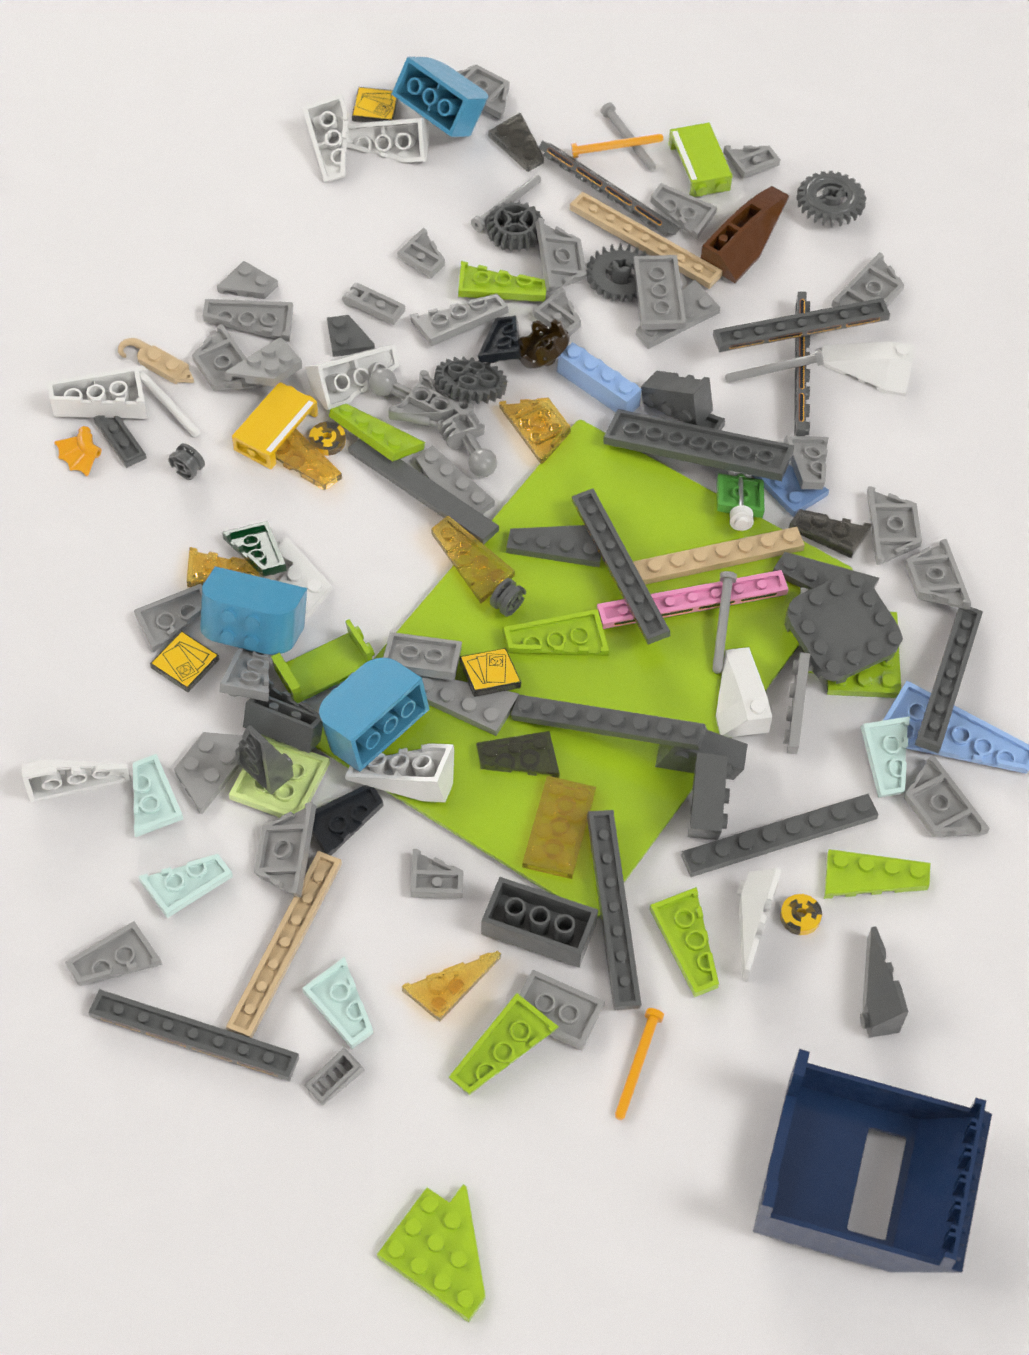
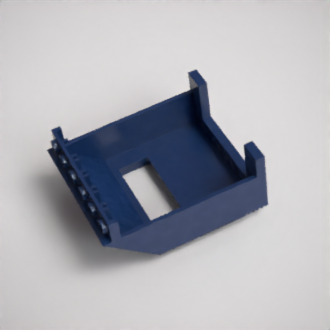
[753,1049,992,1273]

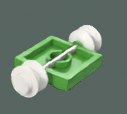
[716,470,765,531]

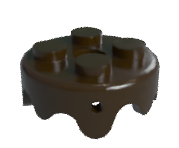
[519,319,570,369]

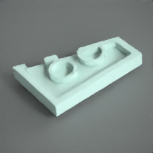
[860,716,910,798]
[133,754,183,837]
[138,854,233,918]
[303,957,373,1049]

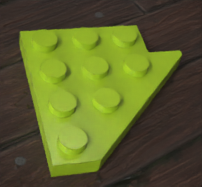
[808,612,901,698]
[377,1184,486,1322]

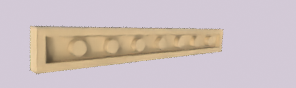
[570,192,722,289]
[633,527,805,585]
[226,851,342,1038]

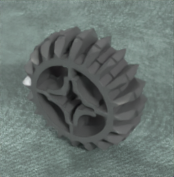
[486,200,543,253]

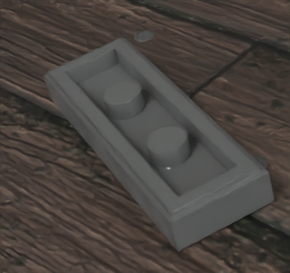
[94,415,147,468]

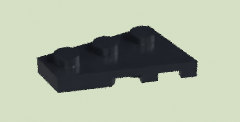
[478,315,521,363]
[312,785,383,856]

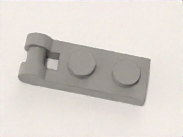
[342,283,405,325]

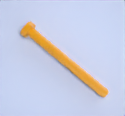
[571,134,663,158]
[615,1008,664,1120]

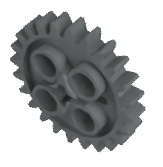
[434,357,508,404]

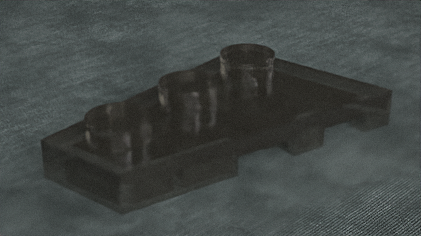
[488,112,544,172]
[789,509,872,558]
[476,731,560,778]

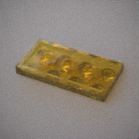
[522,776,596,879]

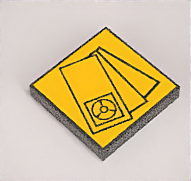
[352,87,398,123]
[150,631,220,693]
[459,648,521,697]

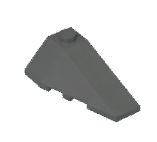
[235,725,294,795]
[860,926,909,1038]

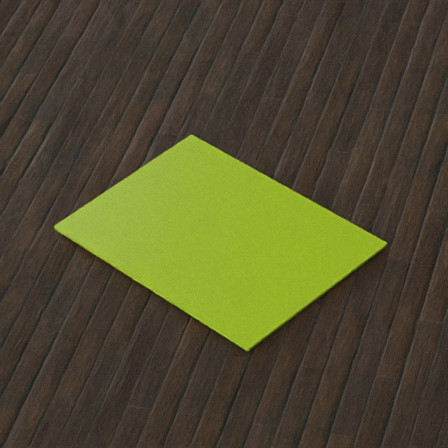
[315,420,853,919]

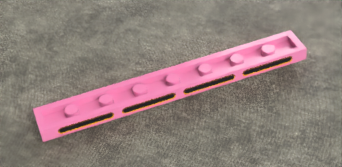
[597,570,788,629]

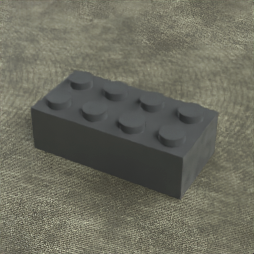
[481,877,598,968]

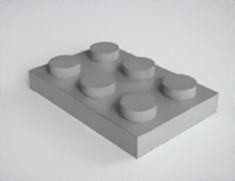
[383,632,462,680]
[520,970,605,1050]

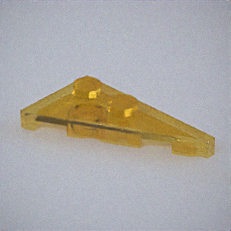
[402,951,501,1022]

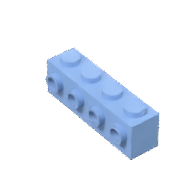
[557,342,642,412]

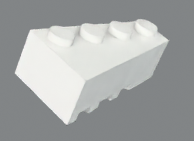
[47,367,148,419]

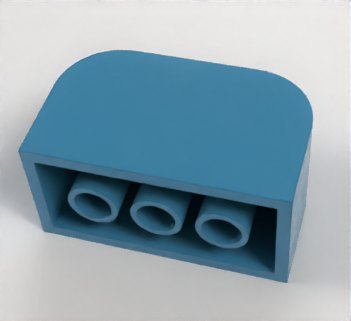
[391,57,489,137]
[200,566,308,655]
[319,658,430,772]

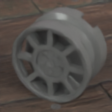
[168,443,205,480]
[490,578,526,617]

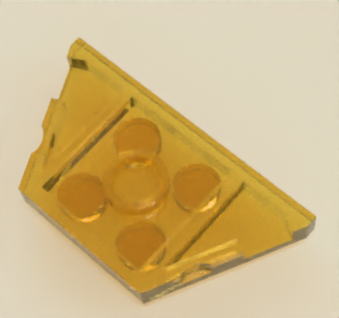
[499,397,571,464]

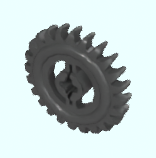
[796,171,866,227]
[586,243,646,302]

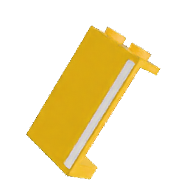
[232,382,318,469]

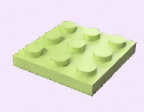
[229,734,330,818]

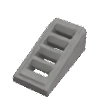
[304,1048,365,1105]

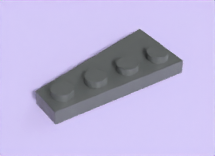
[506,525,601,567]
[773,552,879,590]

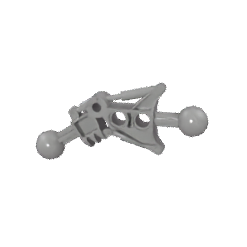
[369,368,497,477]

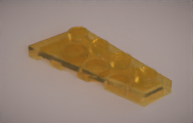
[275,429,342,490]
[431,515,515,603]

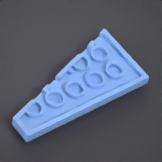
[883,681,1029,774]

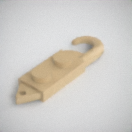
[118,338,194,384]

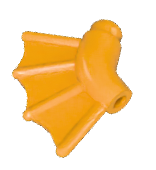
[54,426,102,476]

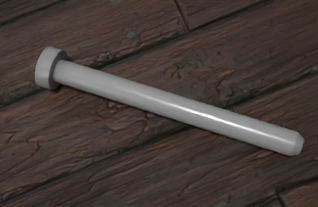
[601,102,656,171]
[471,175,541,232]
[725,349,824,382]
[712,571,737,674]

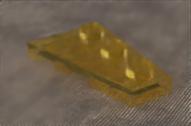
[187,547,260,587]

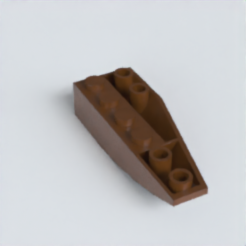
[701,186,789,284]

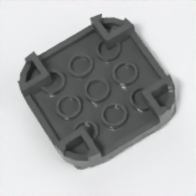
[784,573,903,684]

